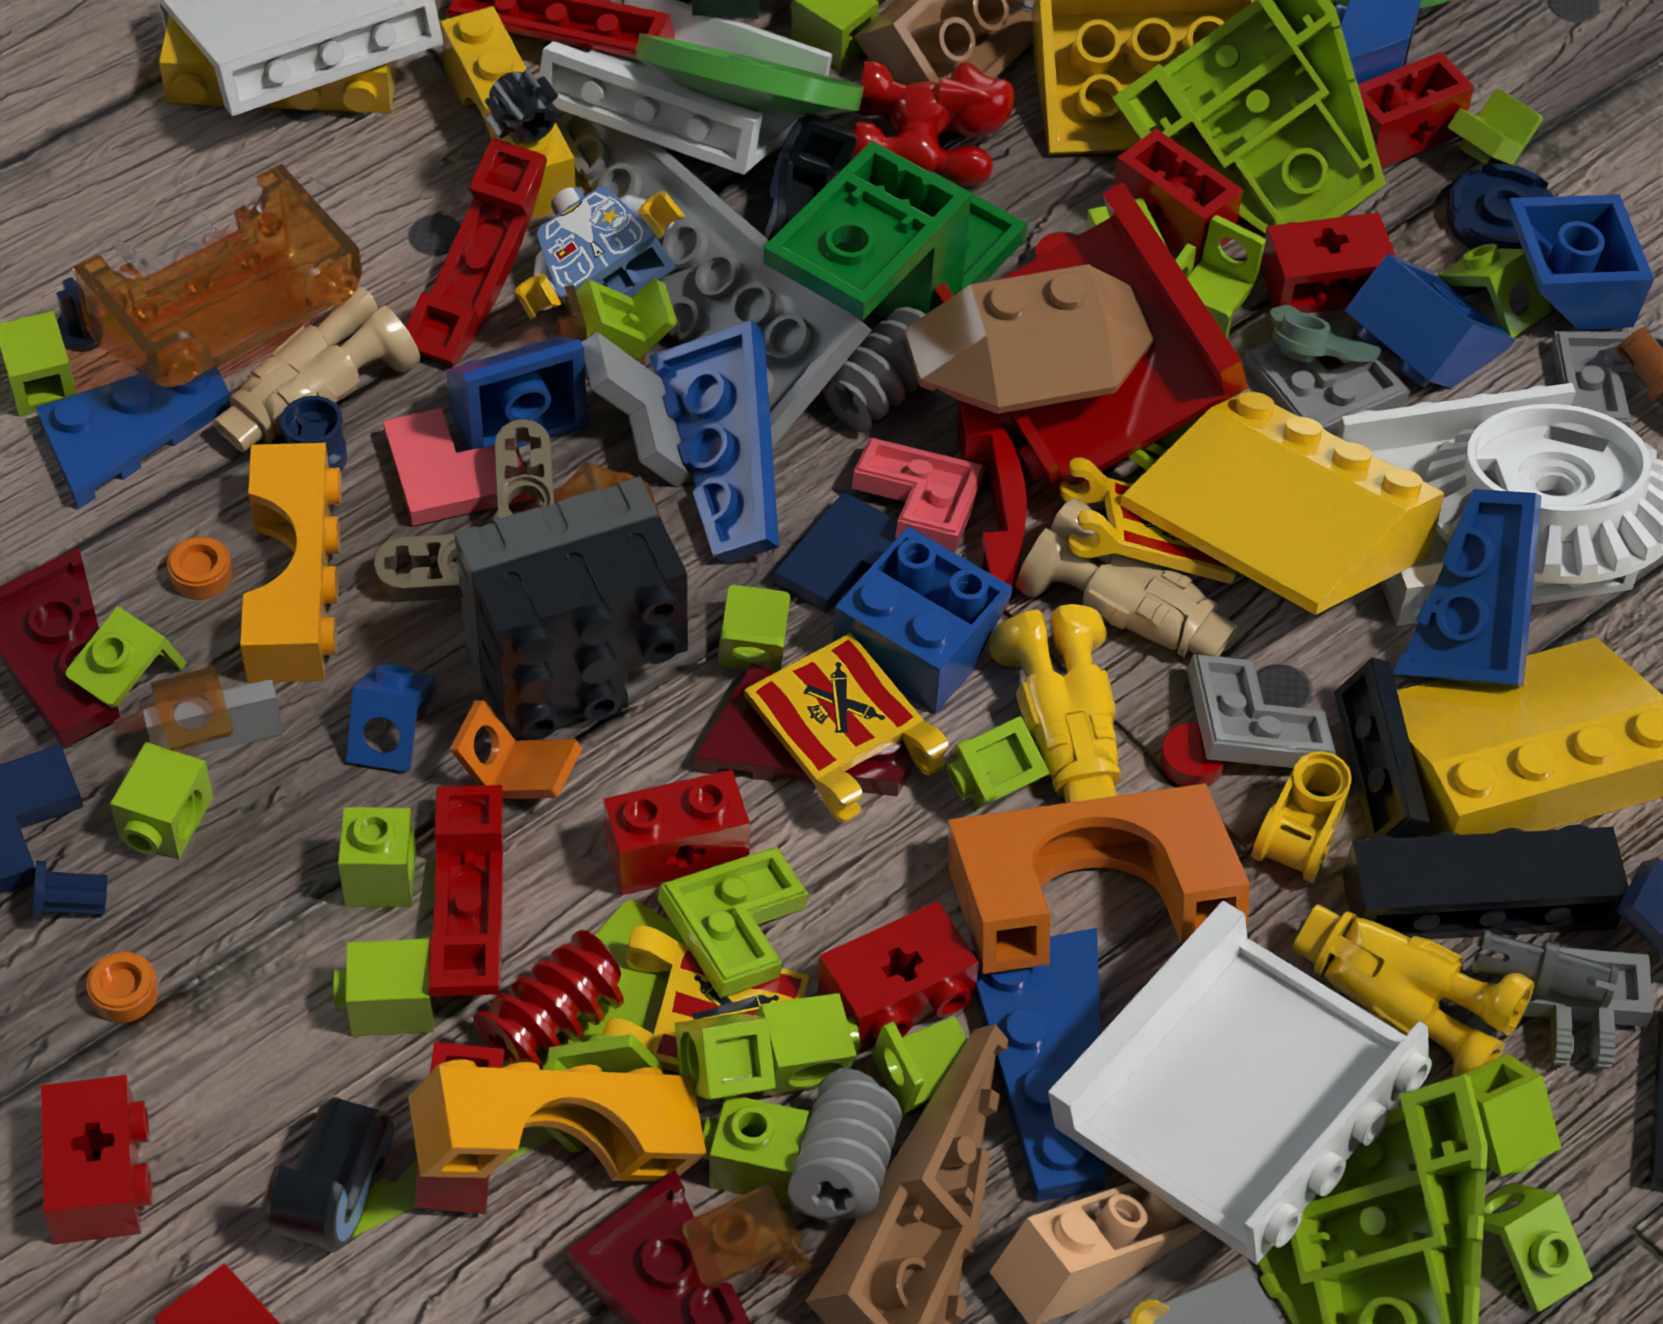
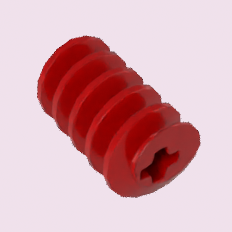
[473,929,624,1070]

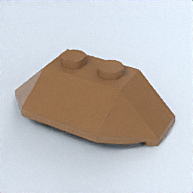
[904,264,1154,414]

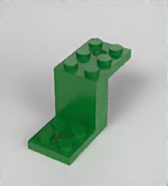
[763,141,1028,321]

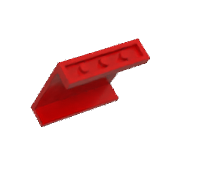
[935,182,1248,497]

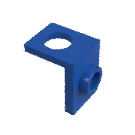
[346,664,436,772]

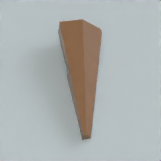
[806,1024,1008,1324]

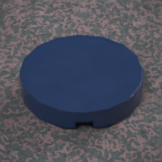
[1446,163,1558,250]

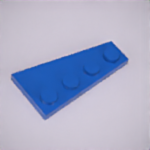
[649,320,779,564]
[972,928,1106,1203]

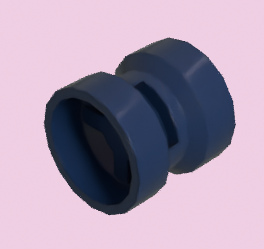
[281,396,347,471]

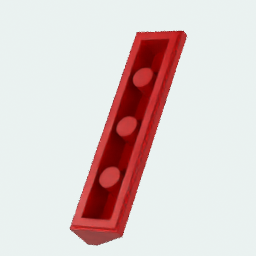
[445,0,675,59]

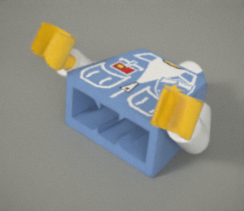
[514,187,685,324]

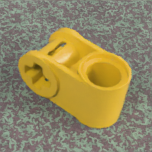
[1251,751,1352,884]

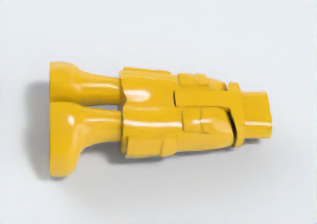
[988,604,1121,803]
[1292,904,1535,1078]

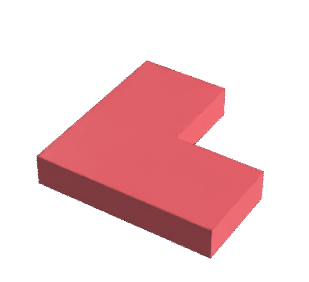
[383,408,532,526]
[851,438,986,553]

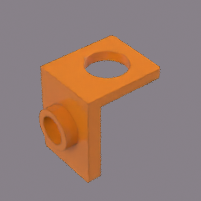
[450,700,582,799]

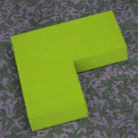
[658,846,809,998]

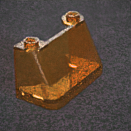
[73,164,362,387]

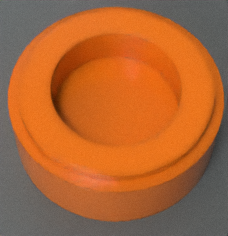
[167,536,233,599]
[86,952,159,1023]

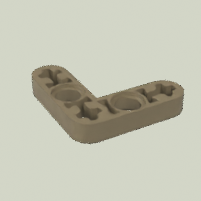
[374,419,554,601]

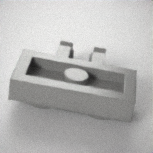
[1523,945,1653,1070]

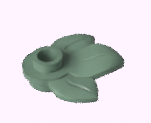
[1269,305,1381,362]

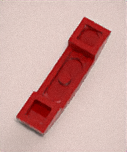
[406,137,547,366]
[956,400,1027,619]
[429,785,504,996]

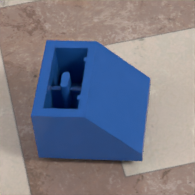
[1336,0,1421,84]
[833,526,1013,714]

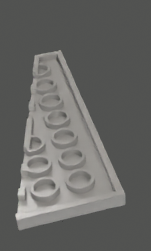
[556,112,872,449]

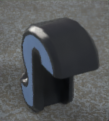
[763,114,857,241]
[266,1096,394,1253]

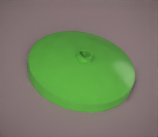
[634,33,864,116]

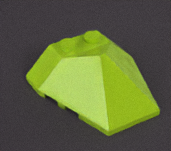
[1112,0,1386,234]
[1258,1074,1488,1324]

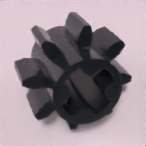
[484,69,560,145]

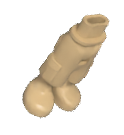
[213,284,420,453]
[1015,498,1238,657]

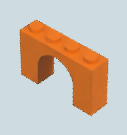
[948,783,1250,974]

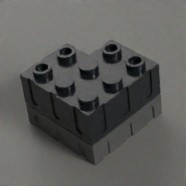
[454,476,688,741]

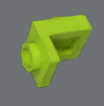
[1447,89,1543,165]
[573,278,677,359]
[946,716,1050,811]

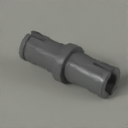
[1472,929,1619,1008]

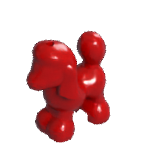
[848,61,1014,188]

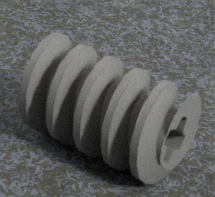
[822,307,926,431]
[788,1068,902,1219]

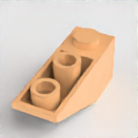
[989,1181,1205,1324]

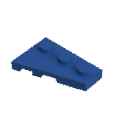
[35,351,231,509]
[1393,489,1542,686]

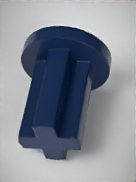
[56,277,111,352]
[32,860,108,921]

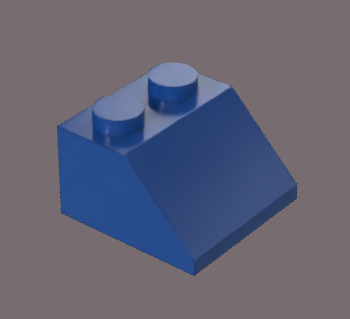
[1507,194,1654,330]
[1344,254,1516,388]
[446,336,587,450]

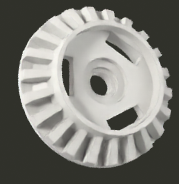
[1426,404,1663,584]

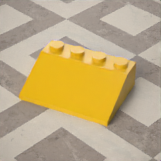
[1031,0,1255,156]
[1120,391,1445,615]
[1397,637,1663,835]

